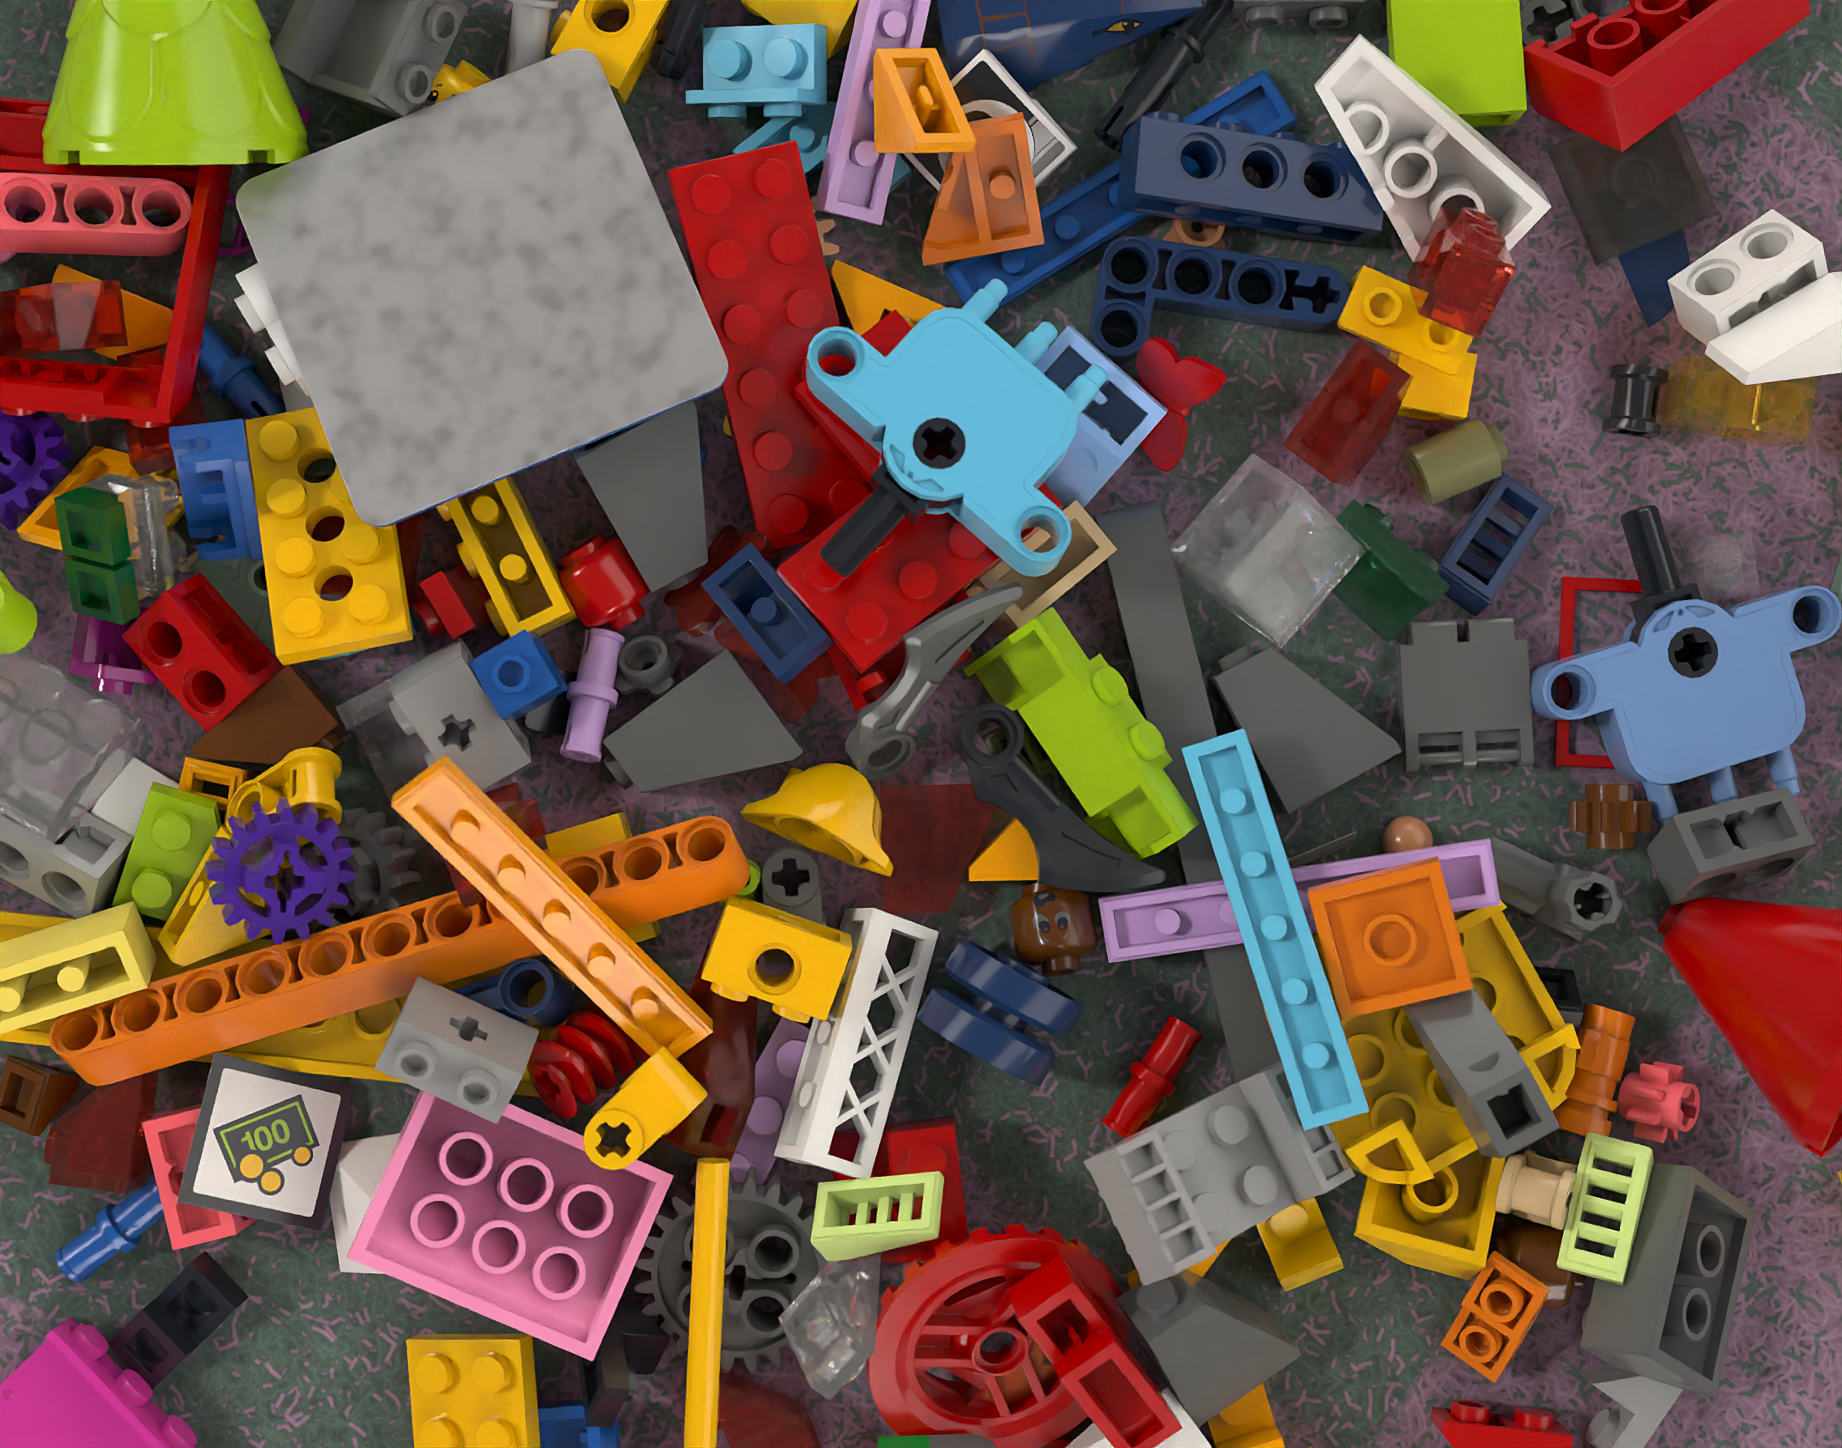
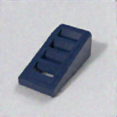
[1425,471,1554,616]

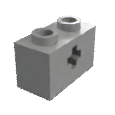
[389,637,531,791]
[374,976,539,1124]

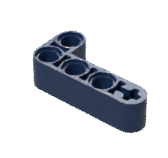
[1088,236,1350,365]

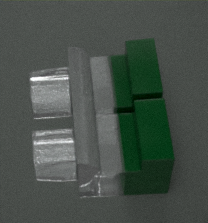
[54,473,188,625]

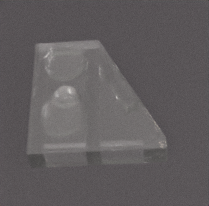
[778,1252,881,1400]

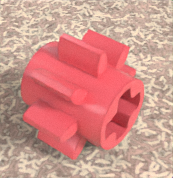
[1618,1061,1700,1143]

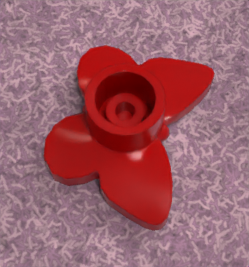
[1136,337,1227,472]

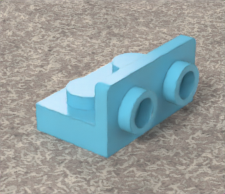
[686,23,827,119]

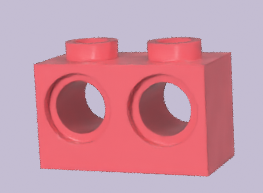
[142,1104,256,1250]

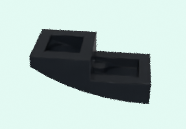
[108,1251,249,1389]

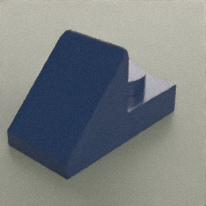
[701,542,835,685]

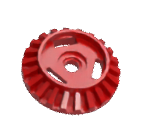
[864,1224,1130,1448]

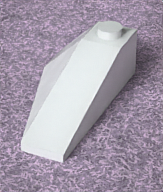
[1314,34,1552,303]

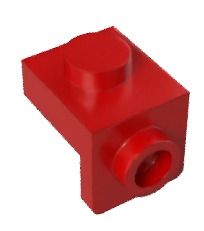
[412,563,492,645]

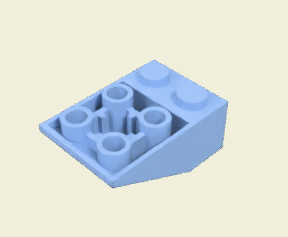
[1025,326,1168,541]

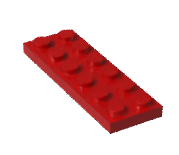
[666,140,874,552]

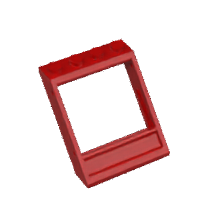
[0,97,233,428]

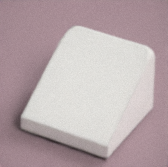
[91,757,179,837]

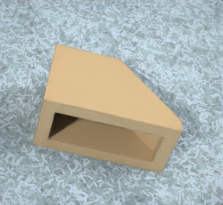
[966,500,1117,639]

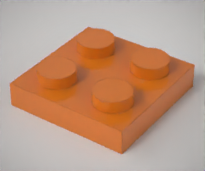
[1307,856,1473,1020]

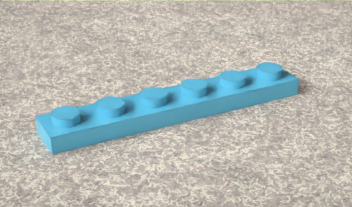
[1181,728,1370,1131]

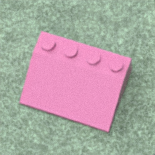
[347,1090,674,1361]

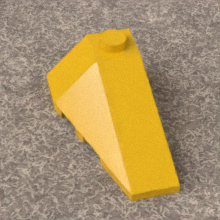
[1354,1149,1506,1281]

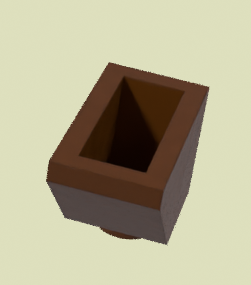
[190,665,351,764]

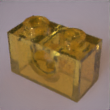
[1660,354,1818,448]

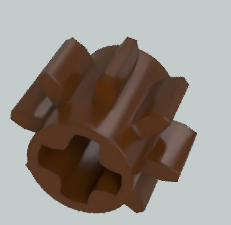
[1569,784,1651,849]

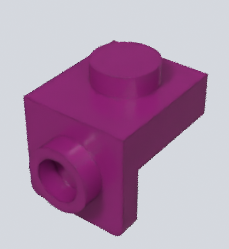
[69,606,158,695]

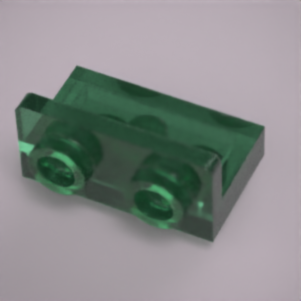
[1298,498,1450,642]

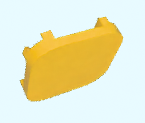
[1264,900,1581,1186]

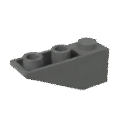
[1402,986,1560,1159]

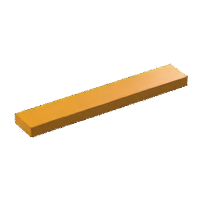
[392,755,713,1058]

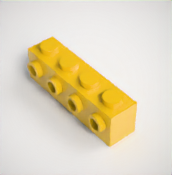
[436,475,577,637]

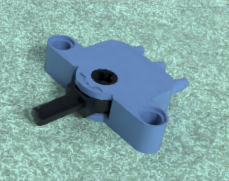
[1530,505,1842,831]

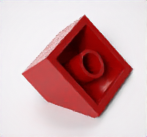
[830,1116,969,1263]

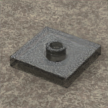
[1547,113,1719,266]

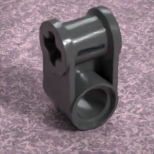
[762,844,827,969]

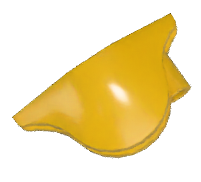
[740,763,893,877]

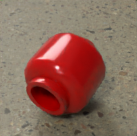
[558,533,650,632]

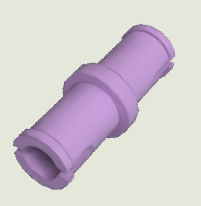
[560,628,625,763]

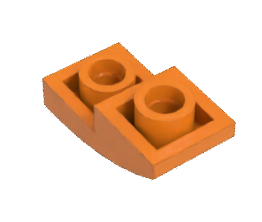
[1440,1251,1551,1383]

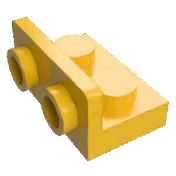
[1338,265,1482,376]

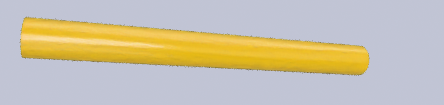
[683,1157,730,1448]

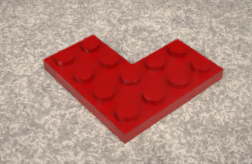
[777,309,1064,674]

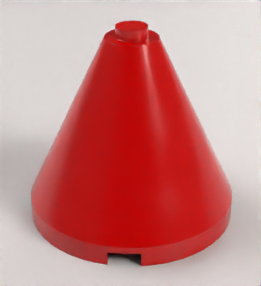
[1658,896,1842,1158]

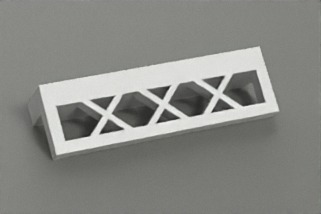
[774,908,939,1179]

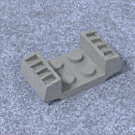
[1083,1061,1355,1286]

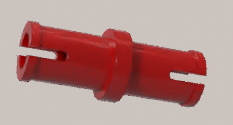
[1100,1014,1204,1138]

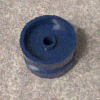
[917,936,1084,1086]

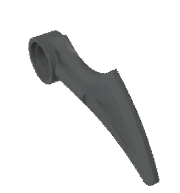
[845,582,1024,781]

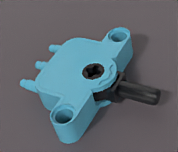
[806,279,1107,578]

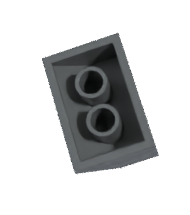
[1580,1163,1756,1398]

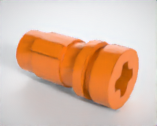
[1552,1003,1636,1137]

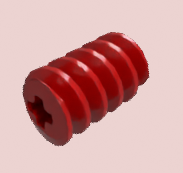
[526,1000,650,1119]

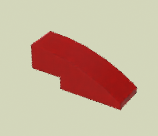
[1006,1253,1182,1448]

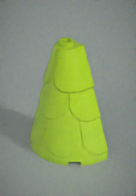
[42,0,309,165]

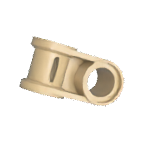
[1496,1150,1579,1230]

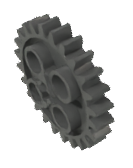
[634,1166,843,1373]

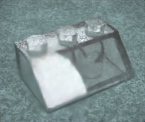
[0,647,145,844]

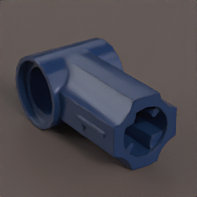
[451,958,575,1029]

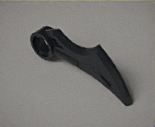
[955,703,1166,892]

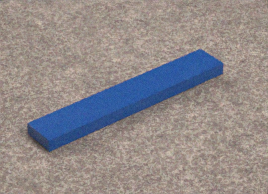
[943,68,1298,313]

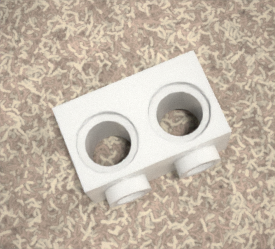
[1667,209,1828,346]

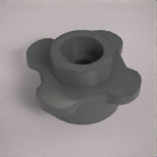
[614,635,684,697]

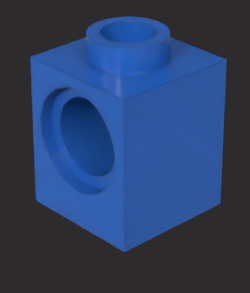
[468,629,570,721]

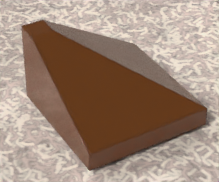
[0,1055,81,1136]

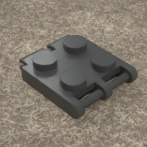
[1395,617,1534,773]

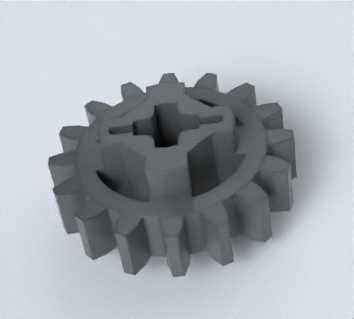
[302,807,421,930]

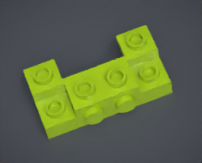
[963,607,1199,860]

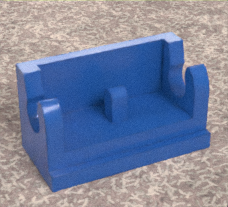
[169,419,264,561]

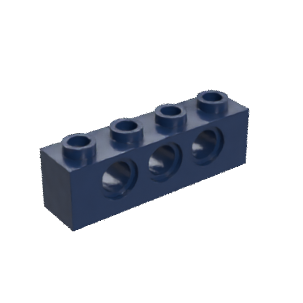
[1117,112,1383,247]

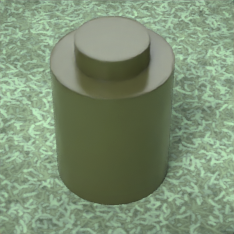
[1404,418,1508,506]

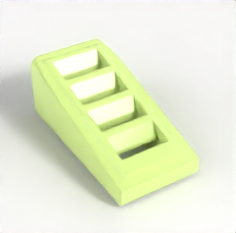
[1557,1133,1654,1285]
[811,1171,944,1261]

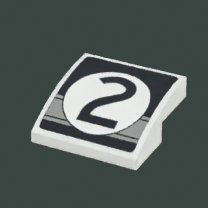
[903,49,1078,191]

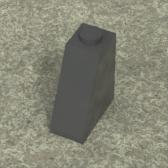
[573,401,708,593]
[1208,643,1402,813]
[603,649,806,793]
[1116,1269,1302,1428]

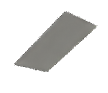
[1288,832,1357,868]

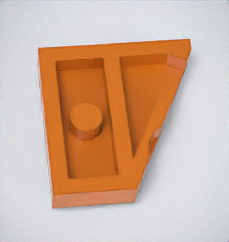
[921,112,1045,266]

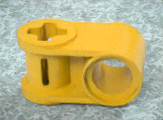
[225,747,342,855]
[583,1046,709,1170]

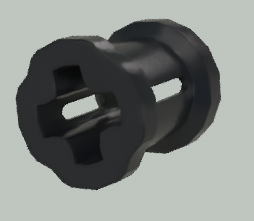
[1602,364,1669,438]

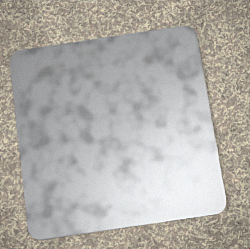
[236,49,729,527]

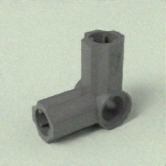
[1487,836,1623,943]

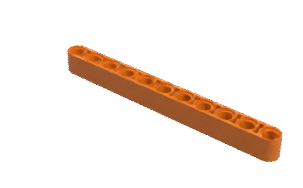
[49,816,750,1086]

